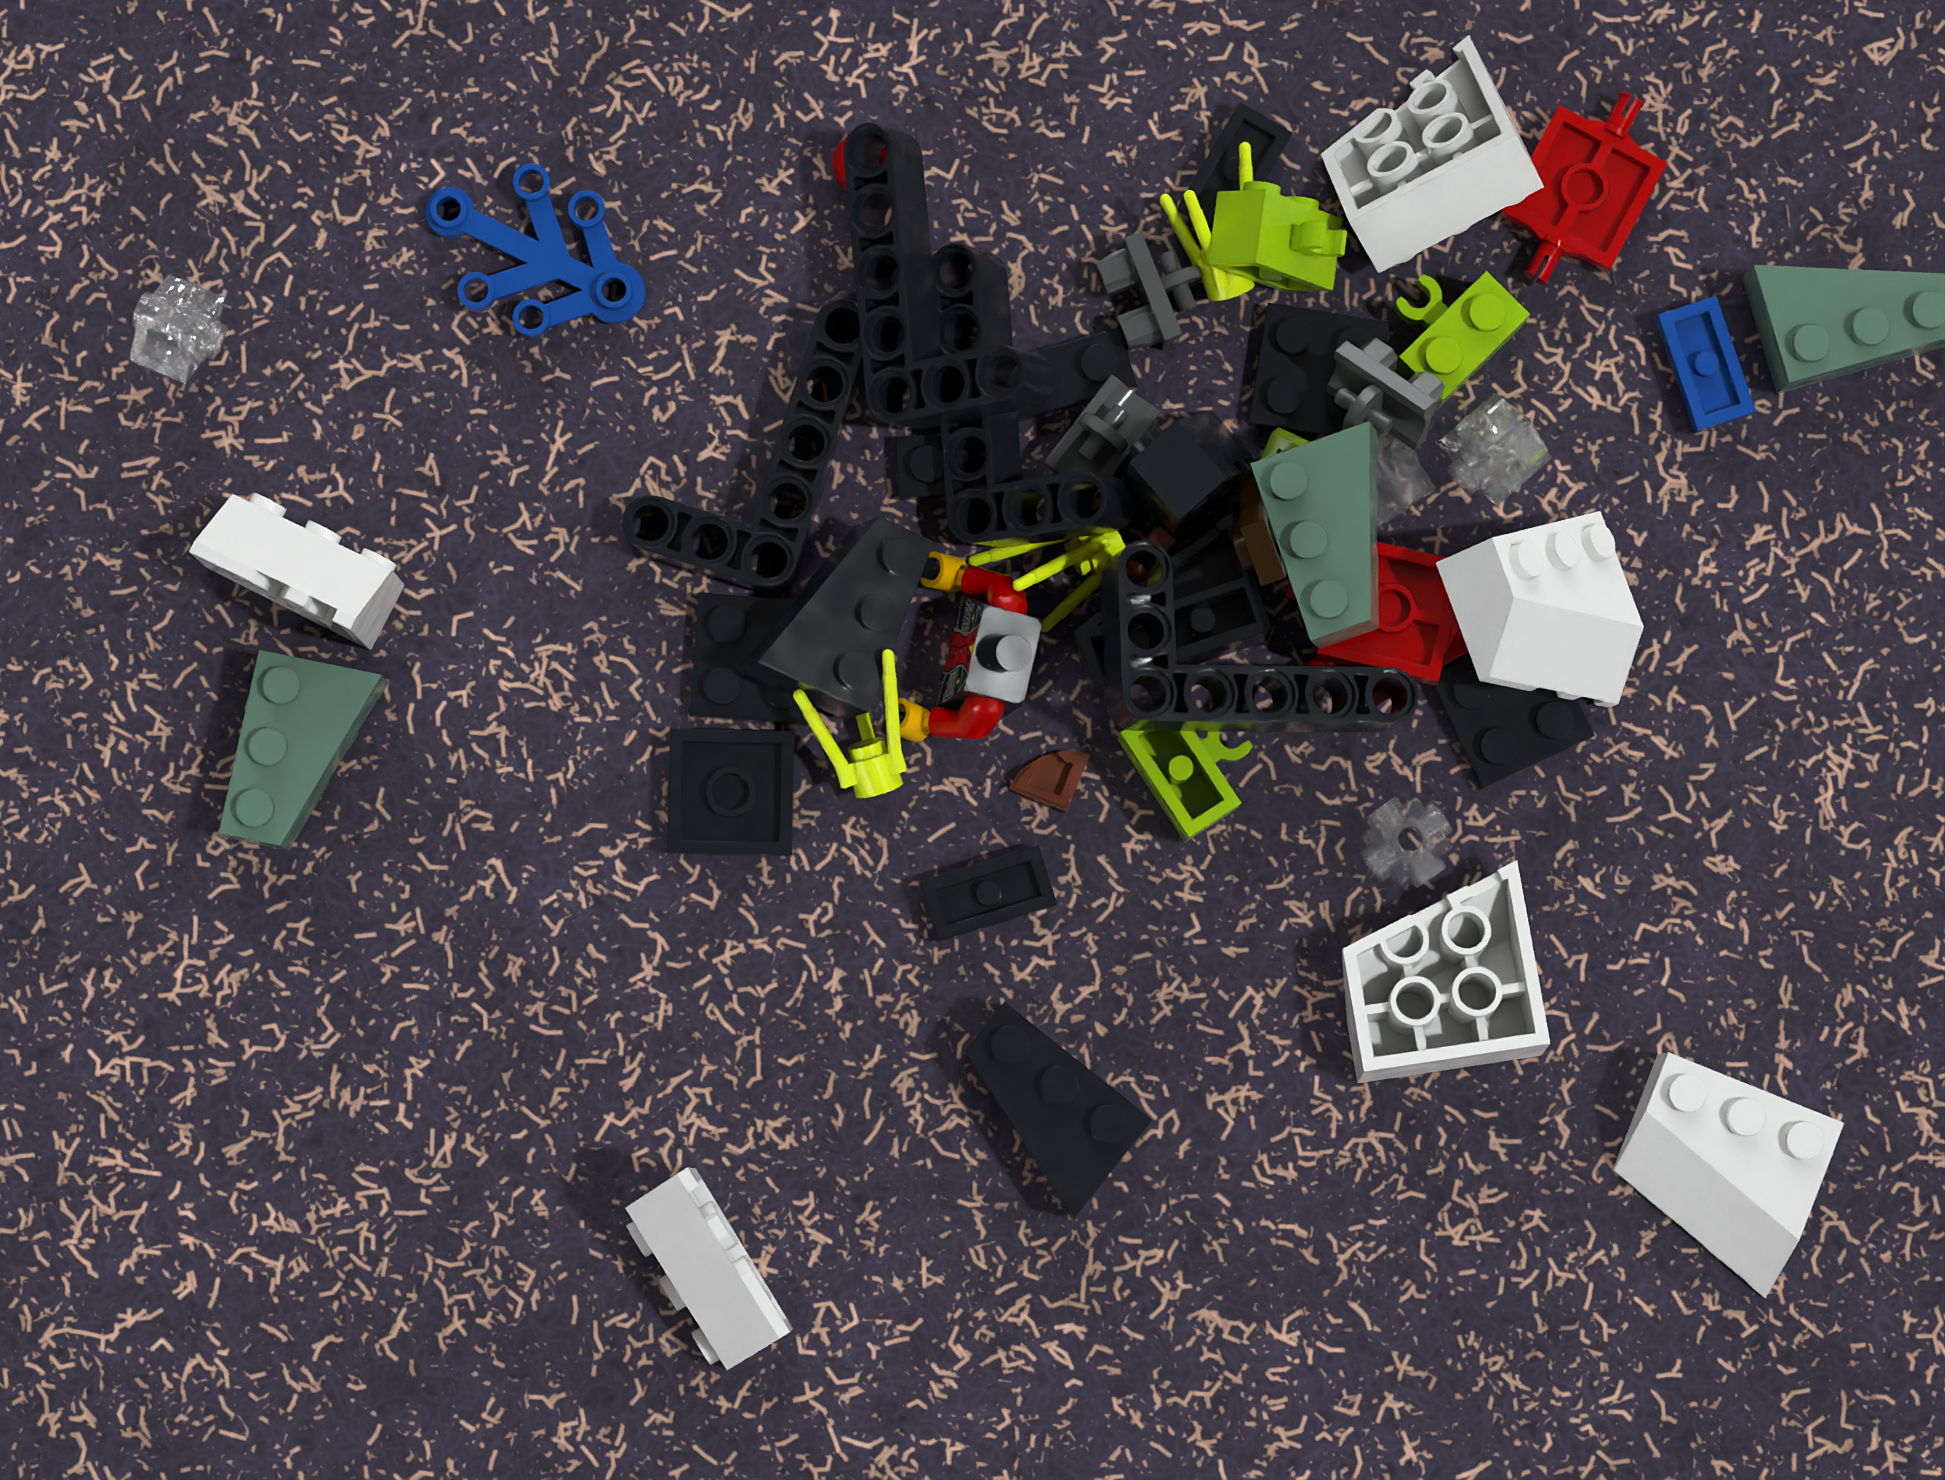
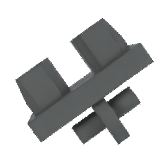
[1095,232,1203,350]
[1326,338,1445,451]
[1044,375,1161,501]

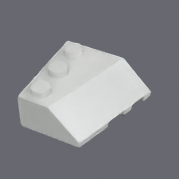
[1321,35,1544,273]
[189,493,405,650]
[1436,511,1644,707]
[1342,860,1550,1083]
[1613,1052,1844,1298]
[625,1167,793,1370]

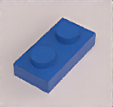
[1655,296,1756,434]

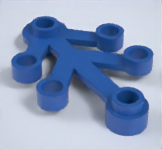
[425,163,646,339]

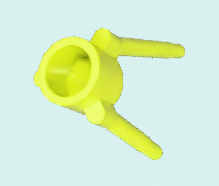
[1159,142,1255,301]
[968,531,1126,632]
[793,649,907,799]

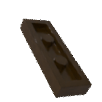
[1232,477,1286,586]

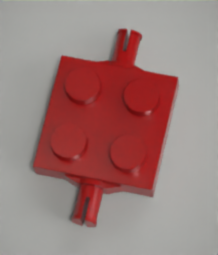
[1499,92,1668,285]
[1285,542,1464,686]

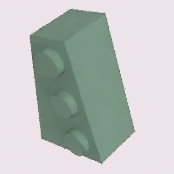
[1742,265,1945,394]
[1250,421,1379,649]
[219,650,389,851]

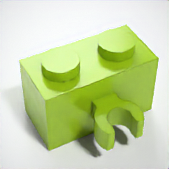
[1208,181,1347,293]
[1393,271,1530,412]
[1117,729,1253,843]

